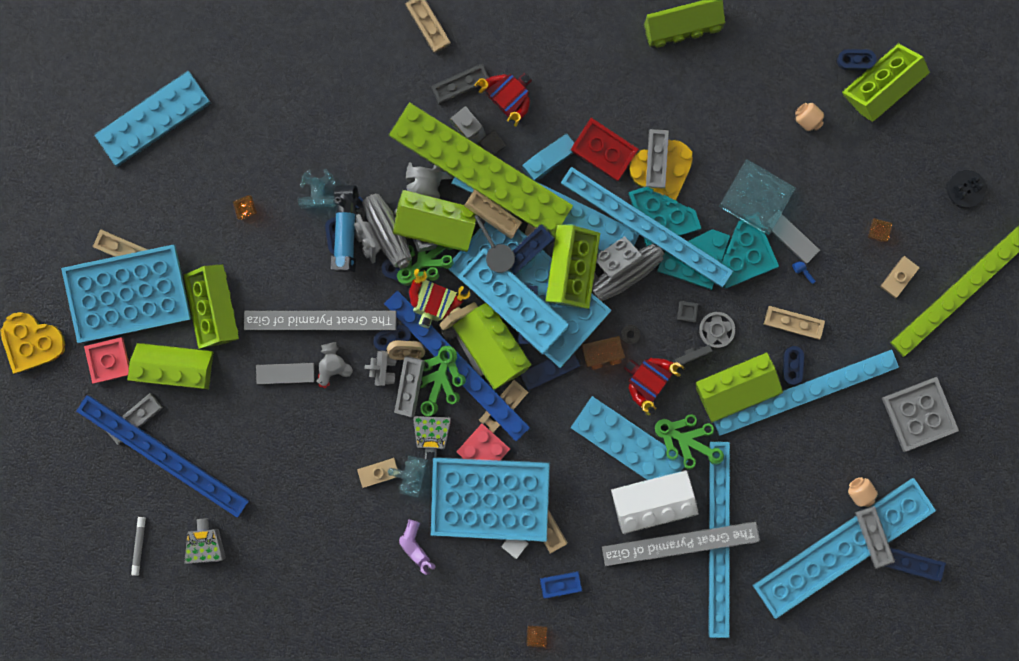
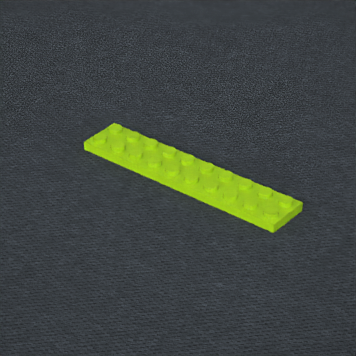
[389,102,573,236]

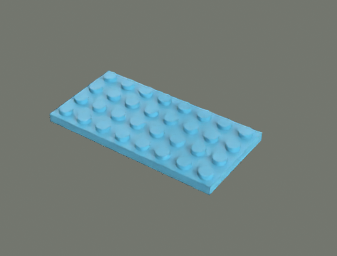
[448,222,612,368]

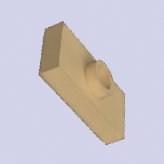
[880,256,920,298]
[439,302,478,330]
[357,458,400,488]

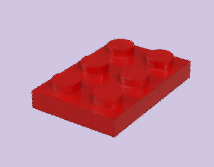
[570,118,638,181]

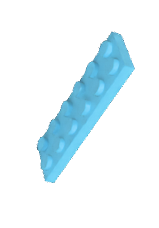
[95,71,211,167]
[458,248,569,354]
[571,396,688,480]

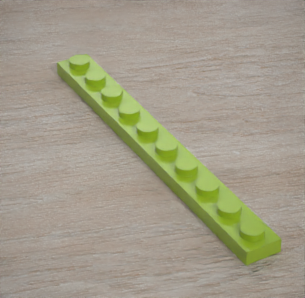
[890,226,1019,357]

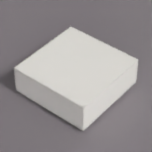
[501,539,528,559]

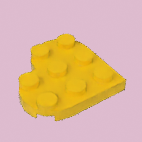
[629,140,693,200]
[0,312,65,374]

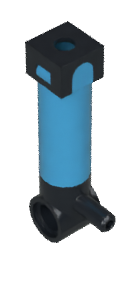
[331,185,359,272]

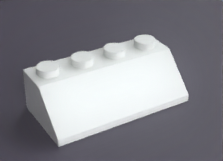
[611,471,698,534]

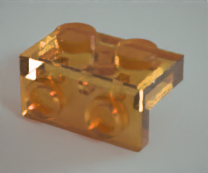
[582,336,625,370]

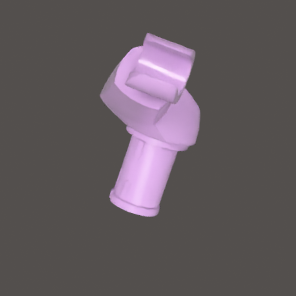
[399,519,435,574]

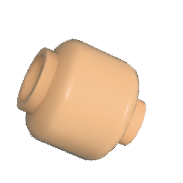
[795,103,824,131]
[848,477,878,507]

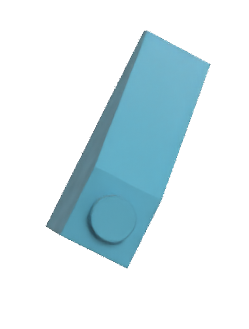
[522,134,574,182]

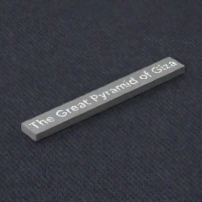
[244,311,397,330]
[602,522,759,566]

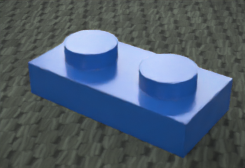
[540,571,582,598]

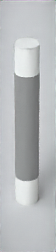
[131,517,146,576]

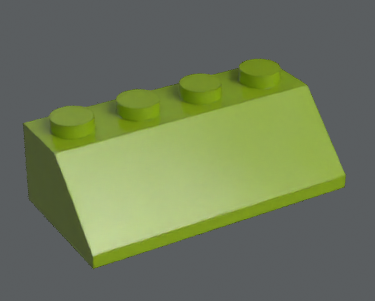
[644,0,725,47]
[842,43,930,122]
[393,190,476,252]
[545,225,601,309]
[183,264,239,349]
[453,303,531,390]
[128,343,213,389]
[696,353,783,423]

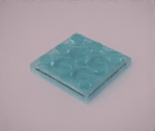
[719,159,796,235]

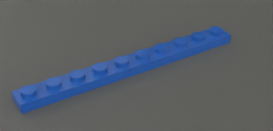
[384,290,530,441]
[76,395,249,518]

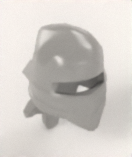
[406,162,453,199]

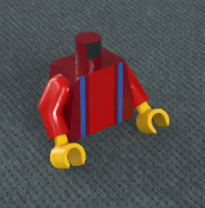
[474,73,532,127]
[624,358,684,415]

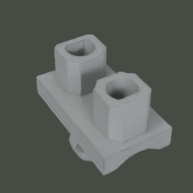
[364,351,396,386]

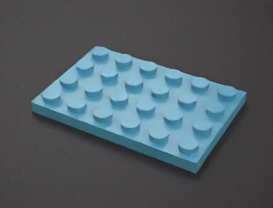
[61,245,191,343]
[431,457,550,541]

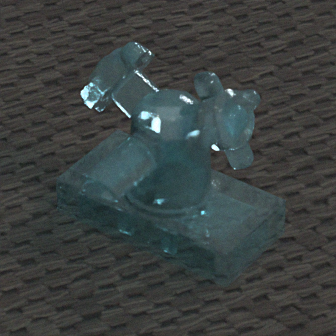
[298,169,336,208]
[388,455,427,497]

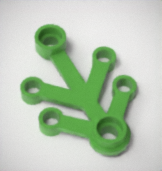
[397,245,454,286]
[420,346,466,416]
[655,414,724,470]

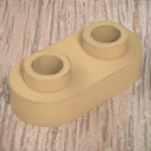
[387,340,425,360]

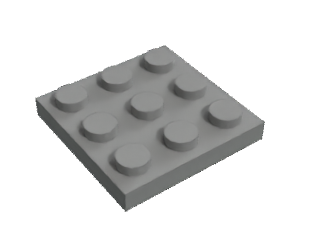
[882,377,959,452]

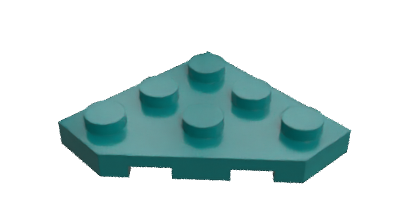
[628,187,701,247]
[721,214,779,289]
[657,229,730,290]

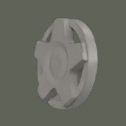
[699,312,735,348]

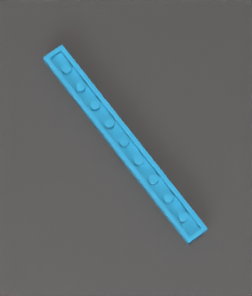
[561,167,733,288]
[714,350,899,436]
[709,442,730,638]

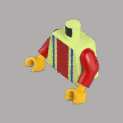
[409,269,470,328]

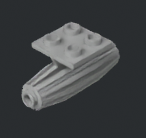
[354,194,412,269]
[592,236,664,301]

